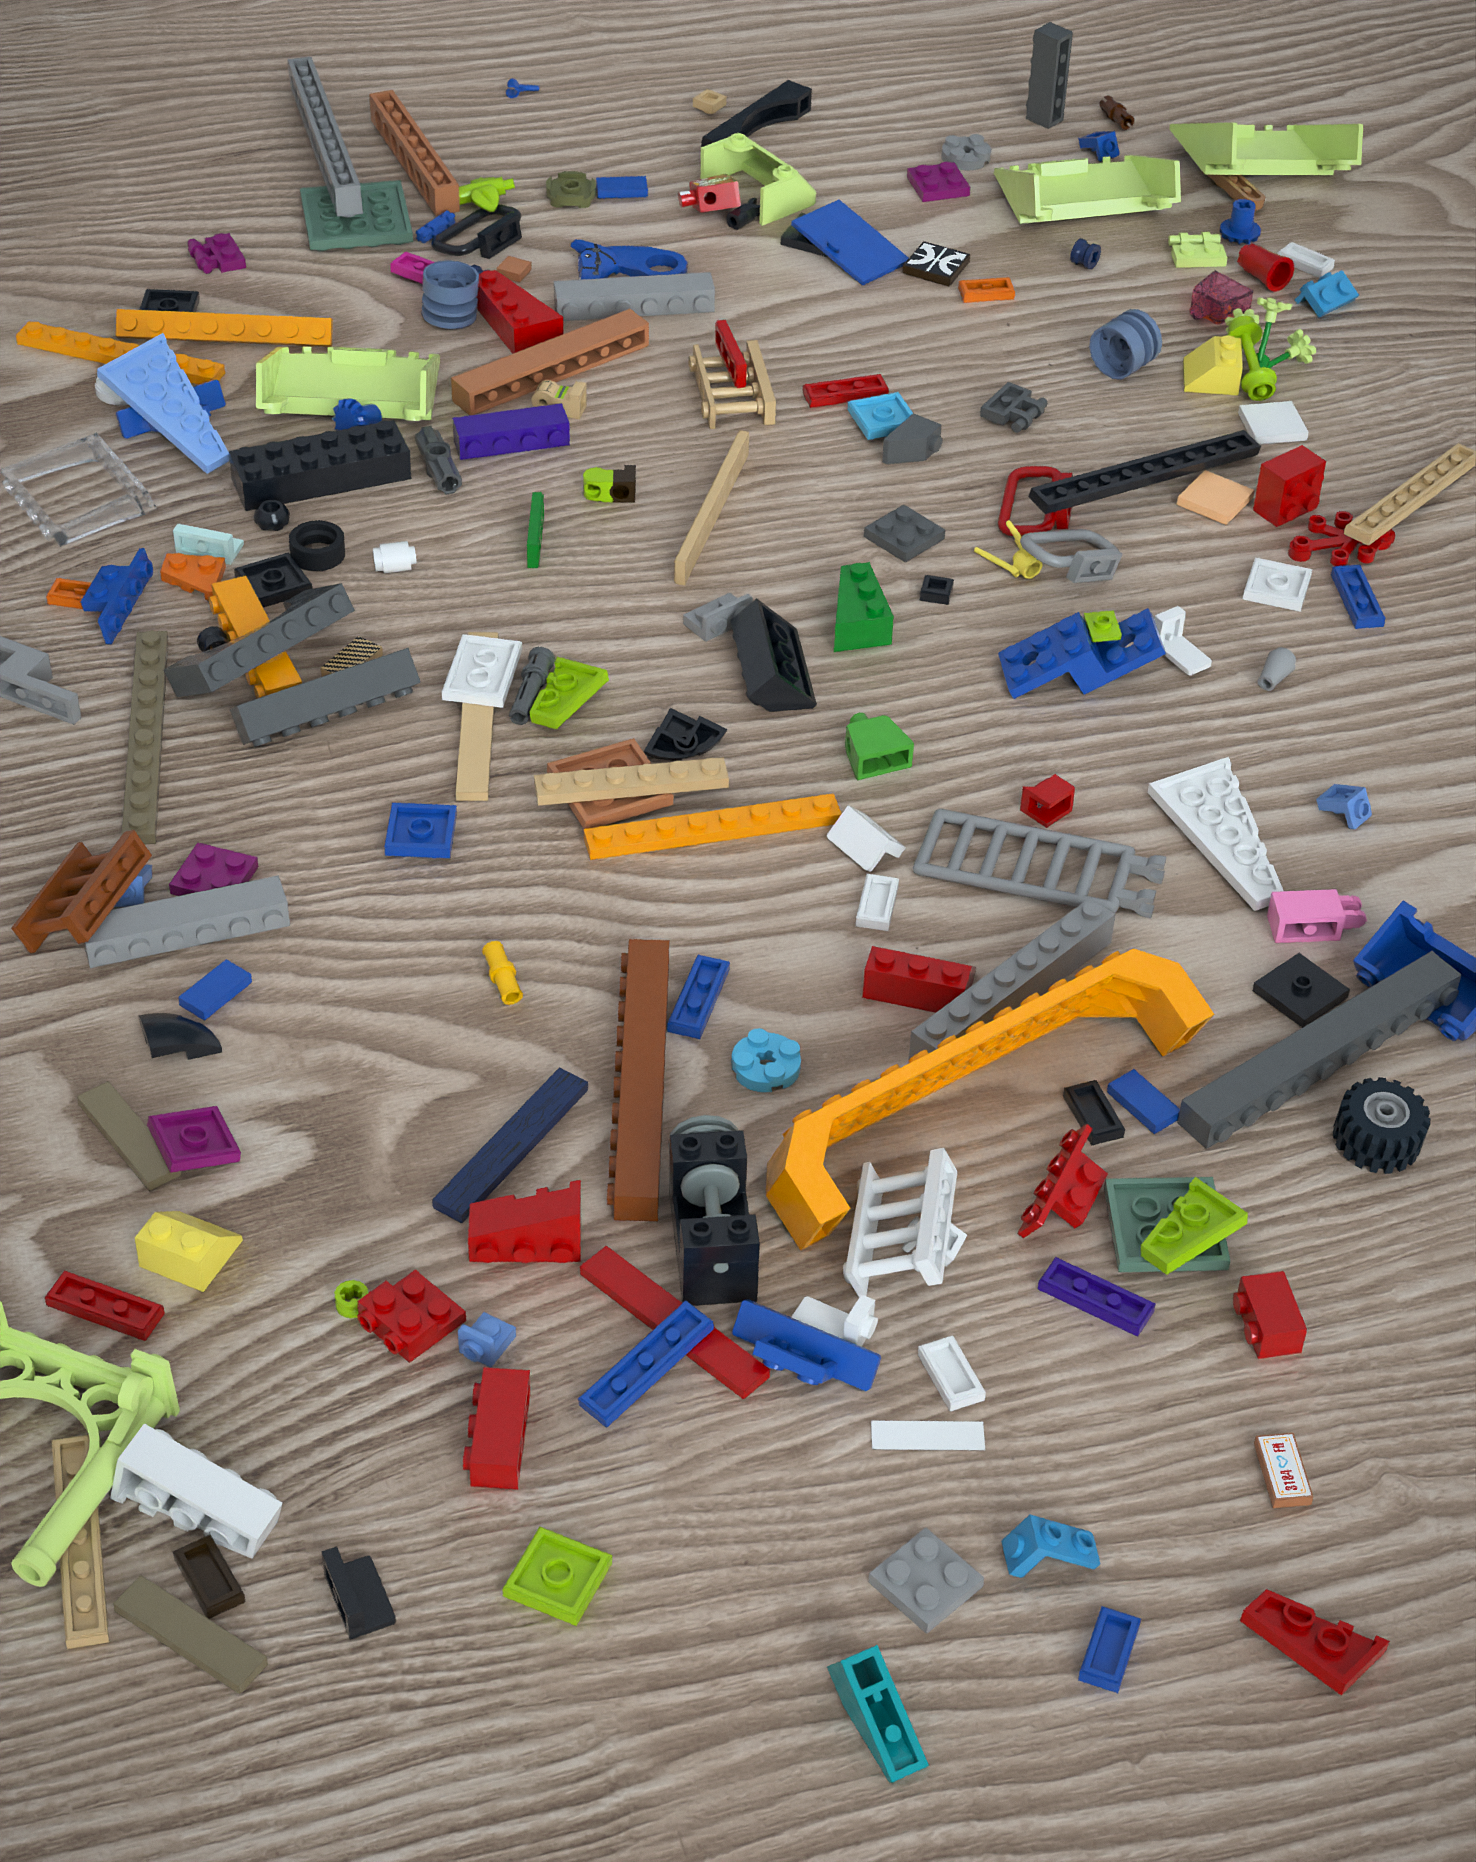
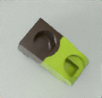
[583,465,636,503]

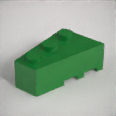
[834,562,894,652]

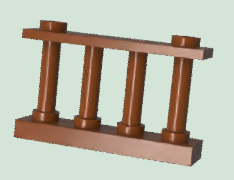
[11,830,152,953]

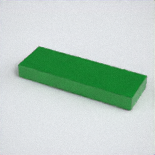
[527,492,544,568]

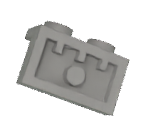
[683,593,753,642]

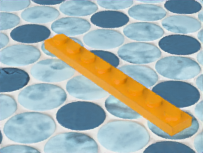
[116,309,333,347]
[16,321,225,384]
[584,793,842,860]

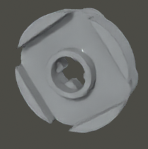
[942,134,991,170]

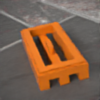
[958,277,1015,303]
[46,578,102,612]

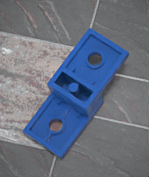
[998,608,1166,699]

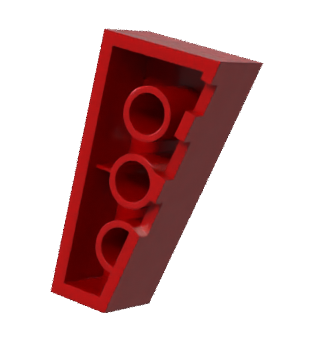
[476,270,564,354]

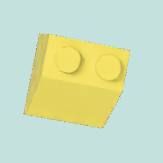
[1183,335,1243,395]
[134,1211,243,1292]

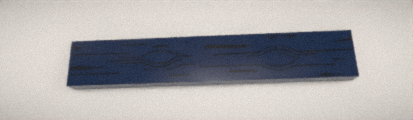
[432,1067,588,1223]

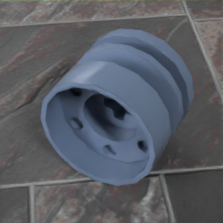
[421,260,479,329]
[1089,309,1162,379]

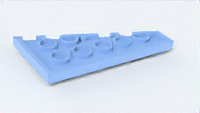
[97,333,229,474]

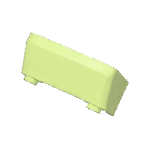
[700,133,816,226]

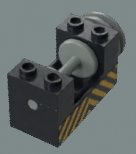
[668,1115,760,1306]

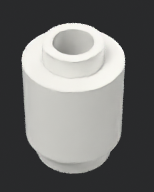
[373,541,417,574]

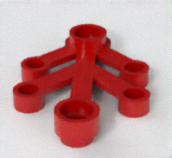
[1288,511,1396,566]

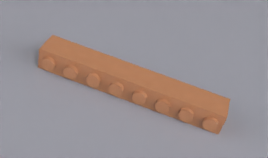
[451,309,649,416]

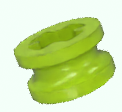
[334,1280,368,1318]

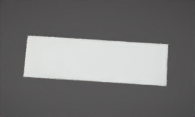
[871,1421,985,1450]

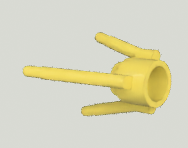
[974,520,1043,579]

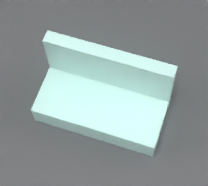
[173,524,244,565]

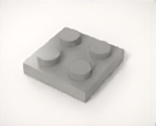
[868,1528,984,1634]

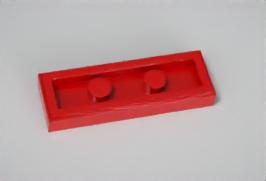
[715,319,747,388]
[803,374,889,408]
[44,1270,165,1341]

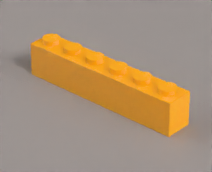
[209,576,302,699]

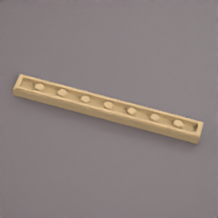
[674,430,749,586]
[1344,443,1476,545]
[456,632,499,801]

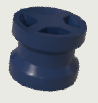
[1070,238,1101,270]

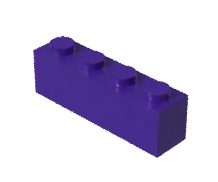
[453,403,570,460]

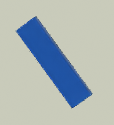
[578,1300,714,1428]

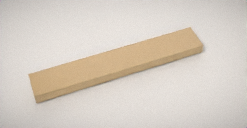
[52,1435,109,1649]

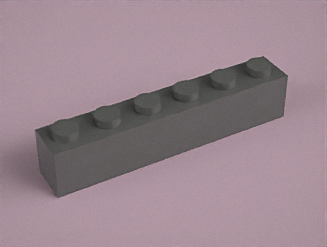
[230,648,421,747]

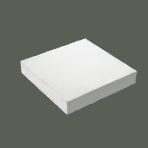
[1238,401,1309,445]
[1243,558,1312,612]

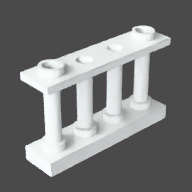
[843,1148,957,1298]

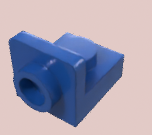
[1078,131,1120,162]

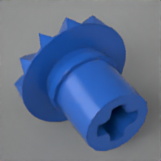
[1220,199,1261,244]
[331,398,382,431]

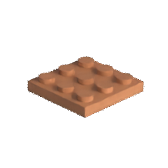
[547,738,673,829]

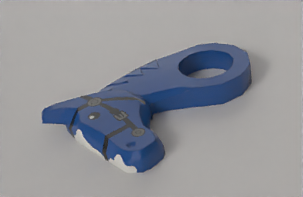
[571,239,688,280]

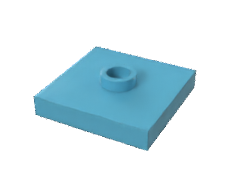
[847,392,913,440]

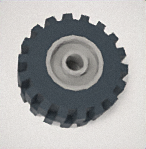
[1333,1077,1431,1174]

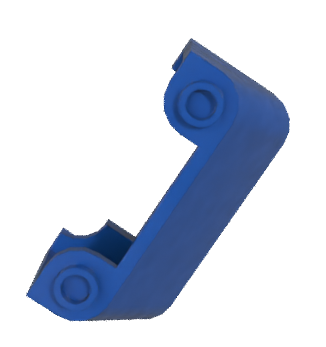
[1353,900,1476,1041]

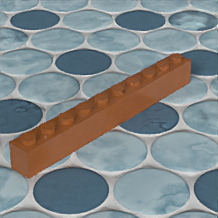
[607,939,670,1222]

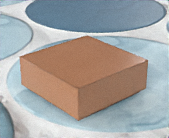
[497,256,532,282]

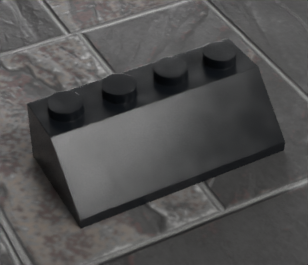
[731,598,817,712]

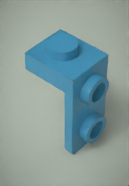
[1001,1514,1100,1578]

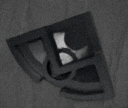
[644,708,727,761]
[139,1013,222,1060]

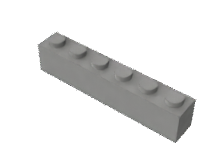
[554,272,715,321]
[83,875,290,968]

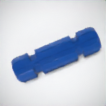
[416,211,456,243]

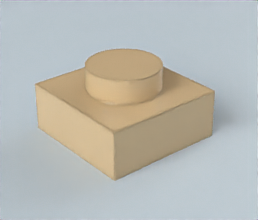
[693,89,727,114]

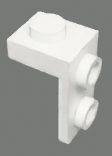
[1154,606,1212,675]
[792,1295,878,1347]

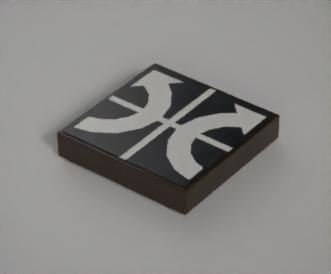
[902,241,970,286]

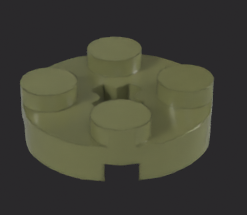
[546,171,596,208]

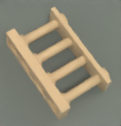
[688,340,776,429]

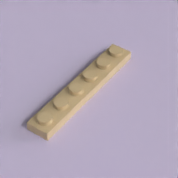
[534,757,729,806]

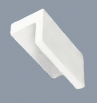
[827,805,906,872]

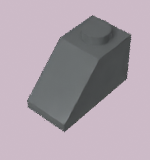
[882,413,943,464]

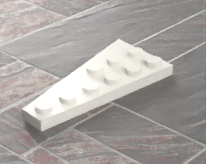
[1148,757,1283,911]

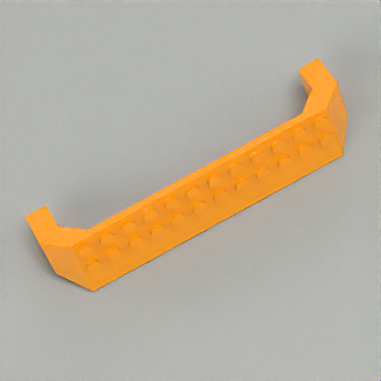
[766,948,1215,1251]

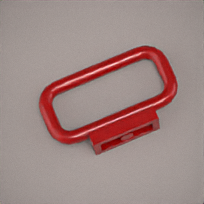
[998,466,1073,537]

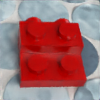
[357,1269,466,1363]

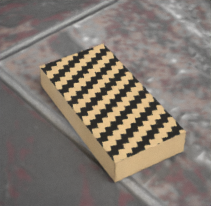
[321,636,383,677]

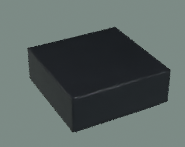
[919,575,954,605]

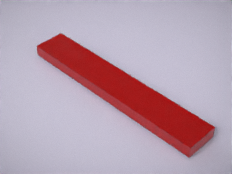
[580,1246,770,1400]

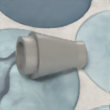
[1258,647,1296,691]

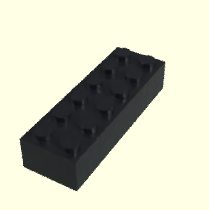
[228,420,412,511]

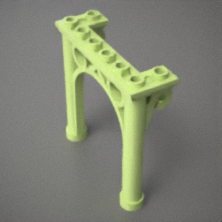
[0,1301,180,1587]

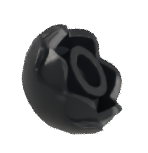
[254,500,290,531]

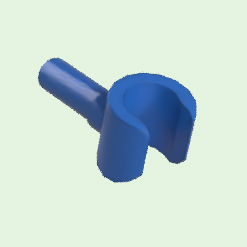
[506,79,539,98]

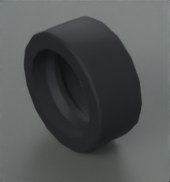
[289,520,345,571]

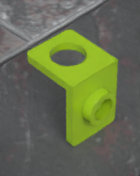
[1083,610,1122,642]

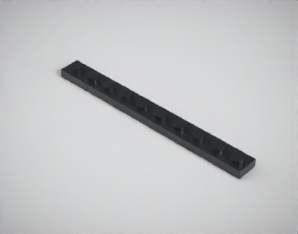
[1028,430,1261,514]

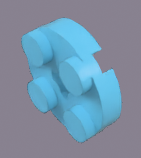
[731,1028,801,1093]

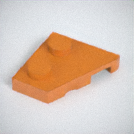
[160,553,226,601]

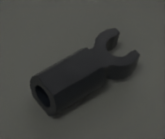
[726,198,760,230]

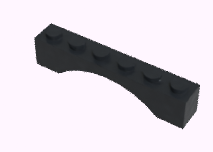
[701,80,812,147]

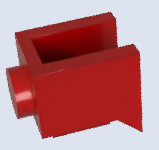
[1020,774,1075,828]

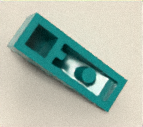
[827,1645,929,1783]

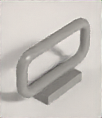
[1020,529,1123,583]

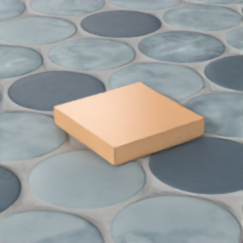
[1177,470,1255,525]

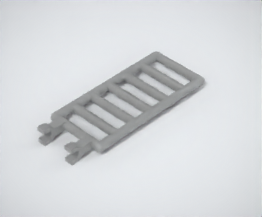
[913,809,1166,918]

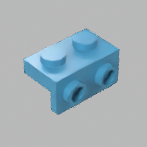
[1294,270,1359,318]

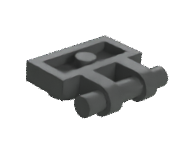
[980,382,1048,433]

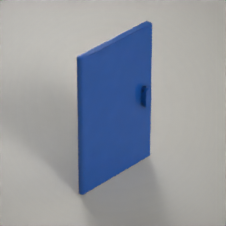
[791,199,909,286]

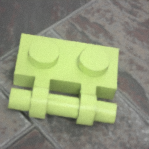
[1168,232,1228,268]

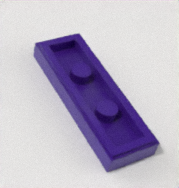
[1038,1257,1156,1337]

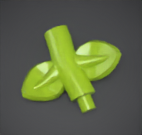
[459,177,515,212]

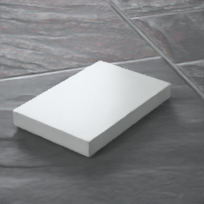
[442,634,522,708]

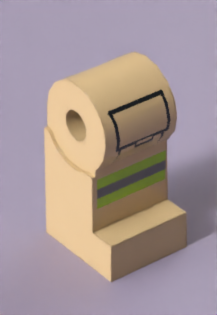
[531,380,587,419]

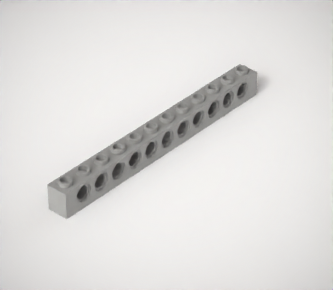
[287,57,363,218]

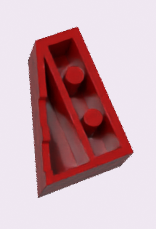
[468,1180,582,1263]

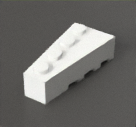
[110,1424,283,1559]

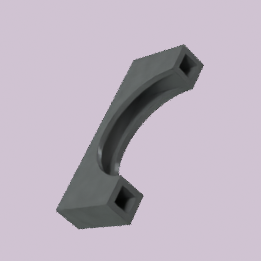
[164,583,355,697]

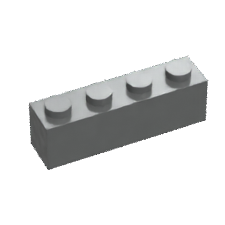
[1026,22,1073,129]

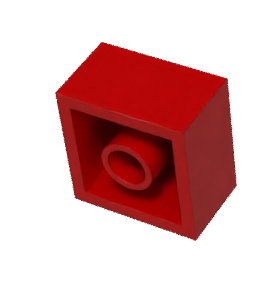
[1253,445,1326,527]

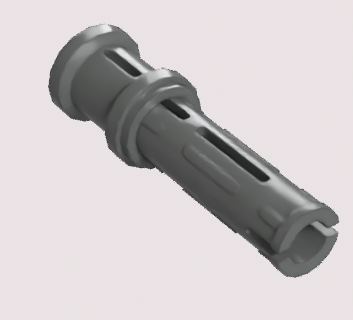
[509,647,556,725]

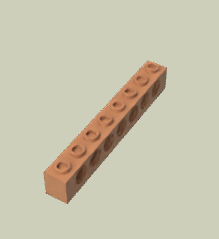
[369,89,460,216]

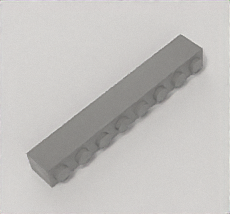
[909,898,1115,1059]

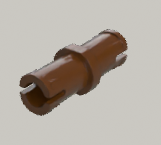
[1099,95,1135,130]

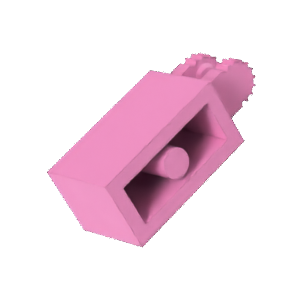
[1267,889,1367,943]

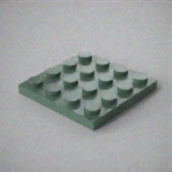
[300,180,413,251]

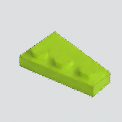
[529,657,609,729]
[1141,1177,1248,1275]

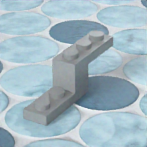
[0,636,81,725]

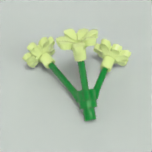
[1225,297,1316,371]

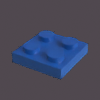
[384,803,457,858]

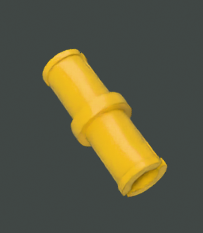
[482,941,523,1005]

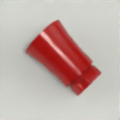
[1237,243,1294,292]

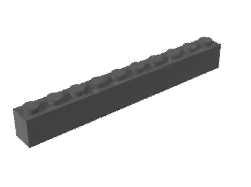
[1177,951,1461,1149]

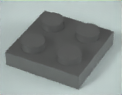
[864,504,946,563]

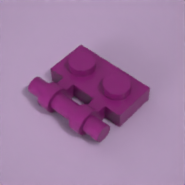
[187,233,246,274]

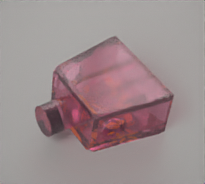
[1189,270,1254,325]

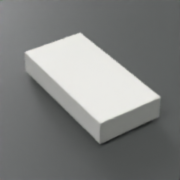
[1278,242,1335,278]
[856,874,899,931]
[918,1335,986,1412]

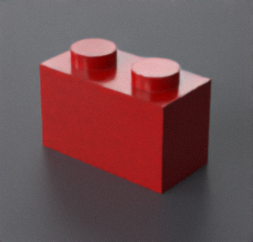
[1233,1271,1307,1359]

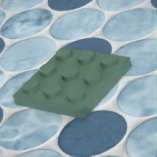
[1104,1177,1231,1272]

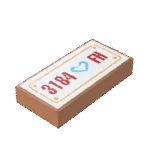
[1254,1433,1314,1508]

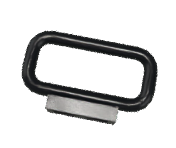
[431,204,522,259]

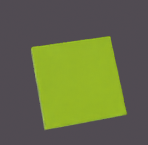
[503,1527,612,1626]

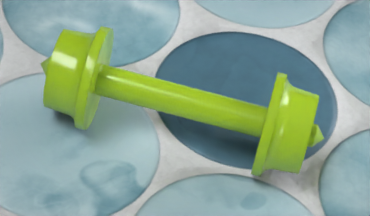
[1227,316,1277,401]

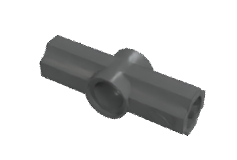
[415,426,462,494]

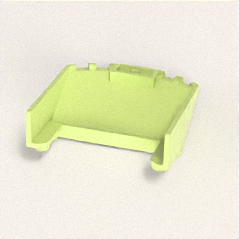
[1170,122,1363,175]
[994,155,1181,224]
[256,347,440,421]

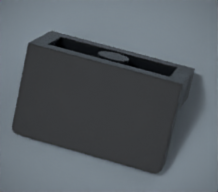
[321,1546,396,1640]

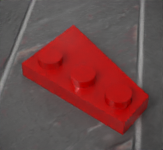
[1240,1589,1390,1695]

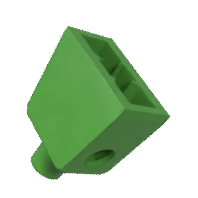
[845,712,914,781]

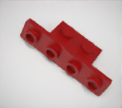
[1017,1124,1108,1239]

